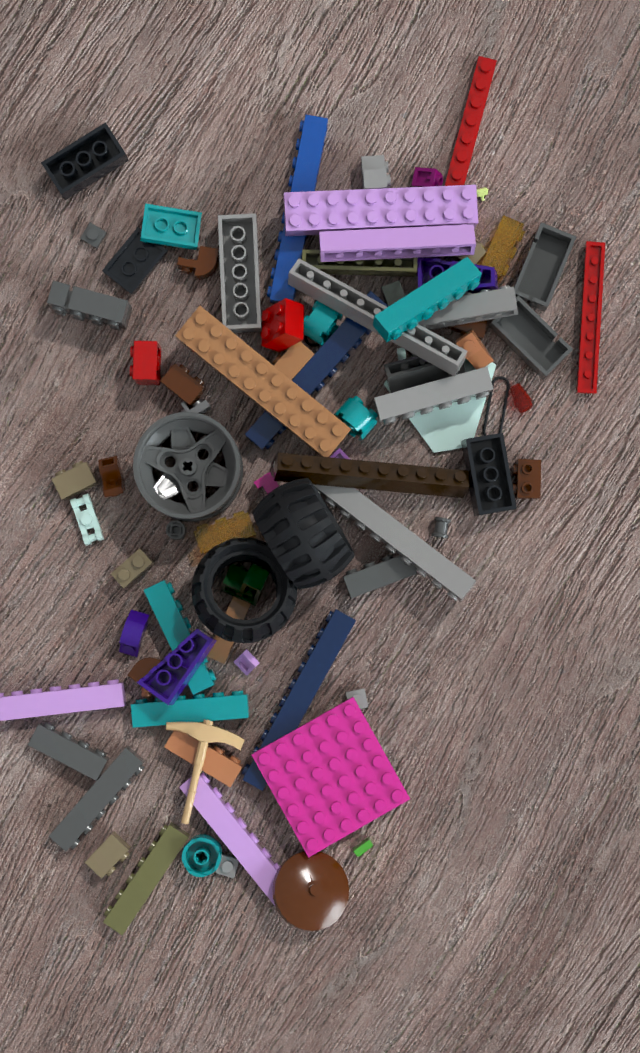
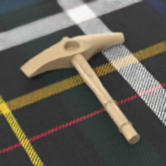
[166,719,245,824]

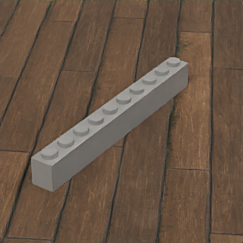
[288,259,468,377]
[314,485,476,602]

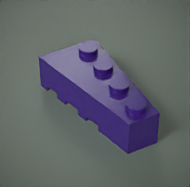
[417,257,498,294]
[137,629,217,705]

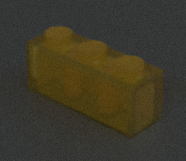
[481,215,525,280]
[193,511,256,554]

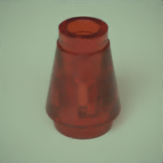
[510,383,533,413]

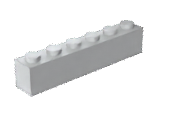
[418,286,518,330]

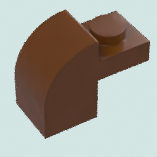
[177,246,219,280]
[98,455,125,497]
[128,657,162,682]

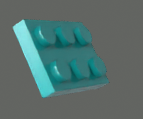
[140,203,202,250]

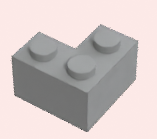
[361,155,391,189]

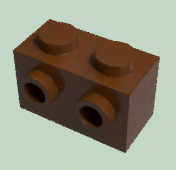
[160,363,206,407]
[512,459,541,499]

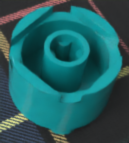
[304,301,343,346]
[334,396,378,441]
[182,834,222,877]

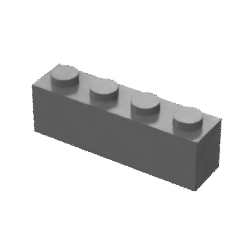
[384,356,465,393]
[343,555,418,598]
[28,722,110,781]

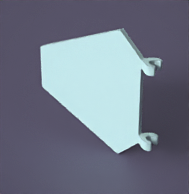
[384,348,496,453]

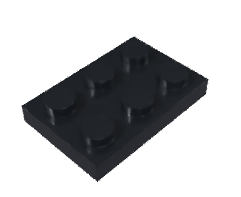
[102,227,168,296]

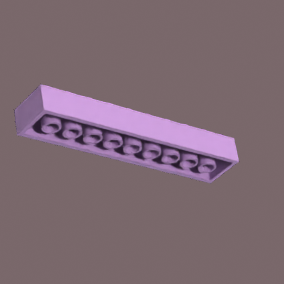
[283,185,478,236]

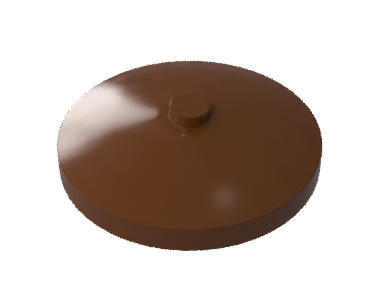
[272,851,349,931]

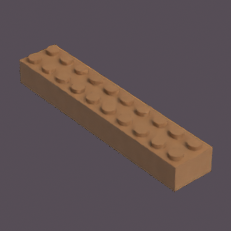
[175,306,351,457]

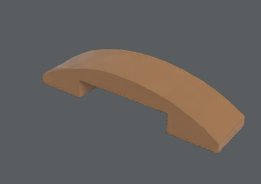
[207,596,251,664]

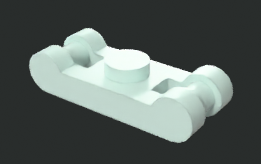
[70,493,104,546]

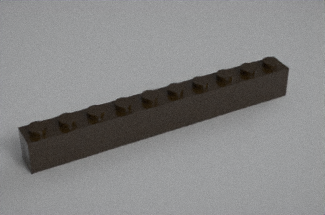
[274,453,469,498]

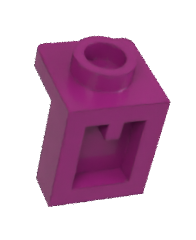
[411,167,443,187]

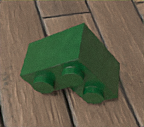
[220,564,270,606]

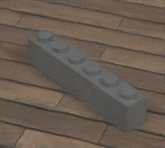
[48,746,145,852]

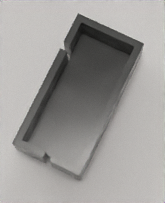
[514,222,576,312]
[47,281,133,331]
[489,295,573,379]

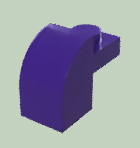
[119,609,149,657]

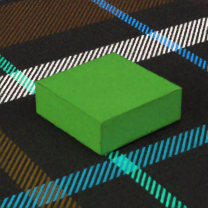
[353,837,373,857]

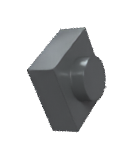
[80,222,107,249]

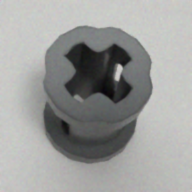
[431,517,451,539]

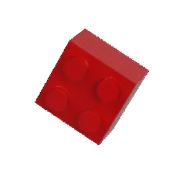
[261,298,304,352]
[130,341,161,385]

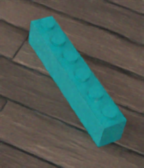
[373,257,482,342]
[144,580,217,695]
[131,690,250,728]

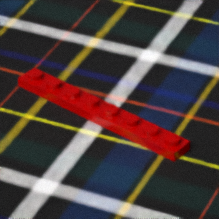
[445,56,497,186]
[576,241,606,394]

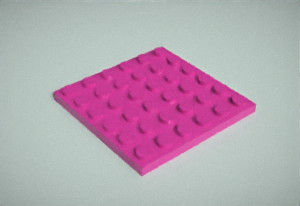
[251,697,410,858]

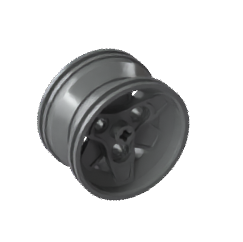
[133,412,243,522]

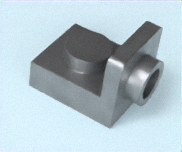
[180,400,211,414]

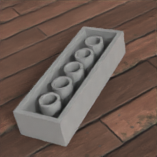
[218,213,262,333]
[373,367,493,425]

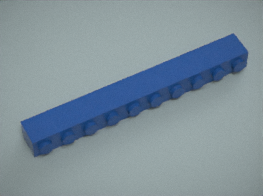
[267,114,328,304]

